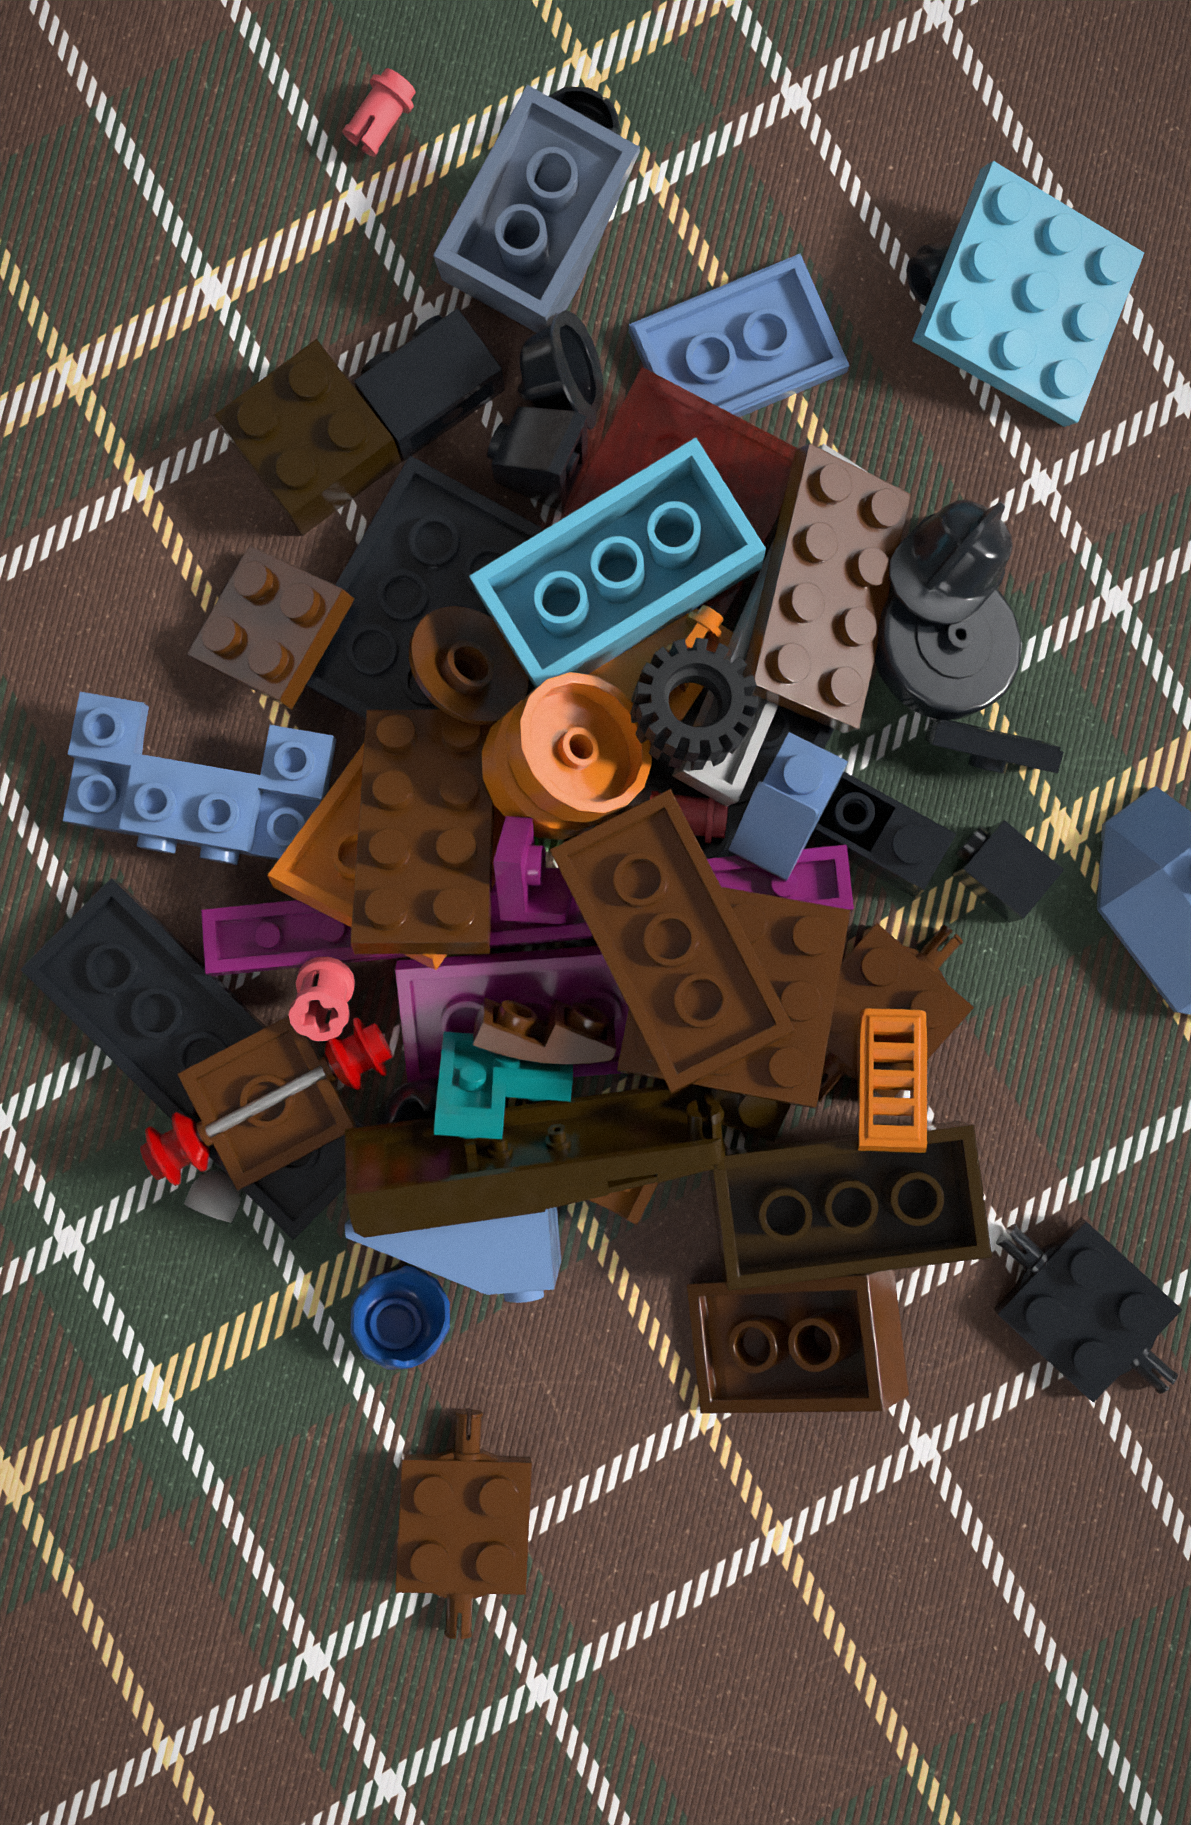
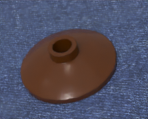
[408,606,529,725]

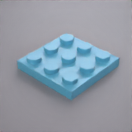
[912,161,1144,427]

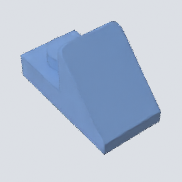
[728,732,848,881]

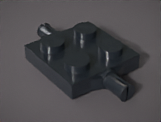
[994,1217,1183,1403]

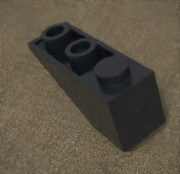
[761,749,956,899]

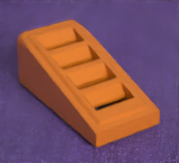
[857,1008,927,1153]

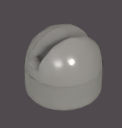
[184,1170,241,1222]

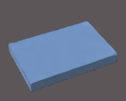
[629,254,849,443]

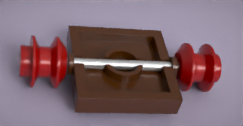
[140,1016,393,1191]

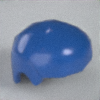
[351,1266,450,1370]

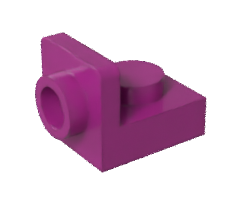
[493,816,573,924]

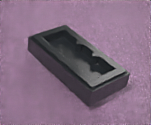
[924,718,1064,774]

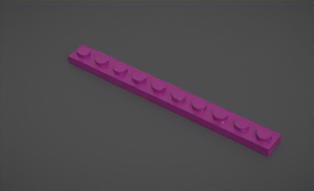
[201,845,854,976]

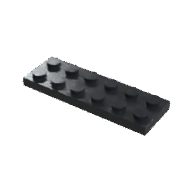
[20,878,367,1240]

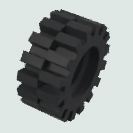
[630,638,758,771]

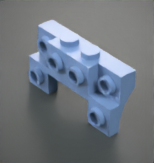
[63,692,337,865]

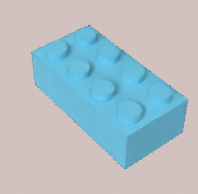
[469,438,766,689]

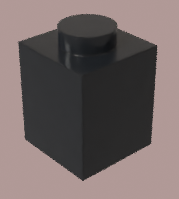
[951,820,1064,923]

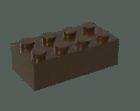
[709,1121,992,1291]

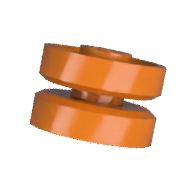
[481,672,652,840]

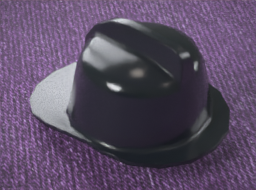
[517,310,603,430]
[889,500,1013,625]

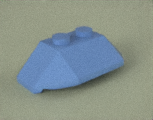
[1097,786,1191,1015]

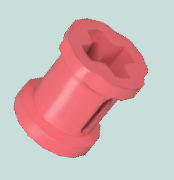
[289,956,355,1041]

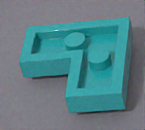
[434,1031,573,1139]

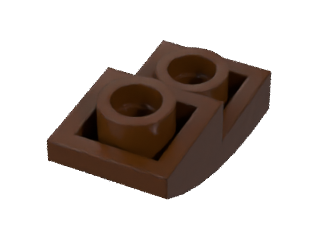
[473,997,617,1064]

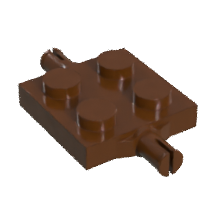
[818,923,974,1103]
[395,1409,532,1639]

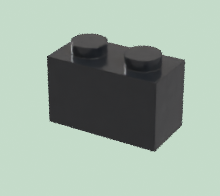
[354,308,505,461]

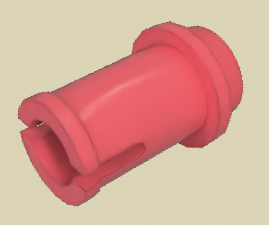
[342,68,416,157]
[650,791,729,844]

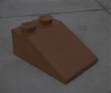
[687,1270,909,1414]

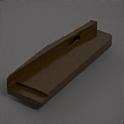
[345,1085,725,1238]

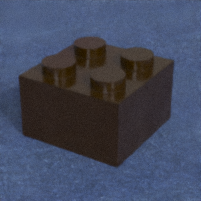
[214,339,402,536]

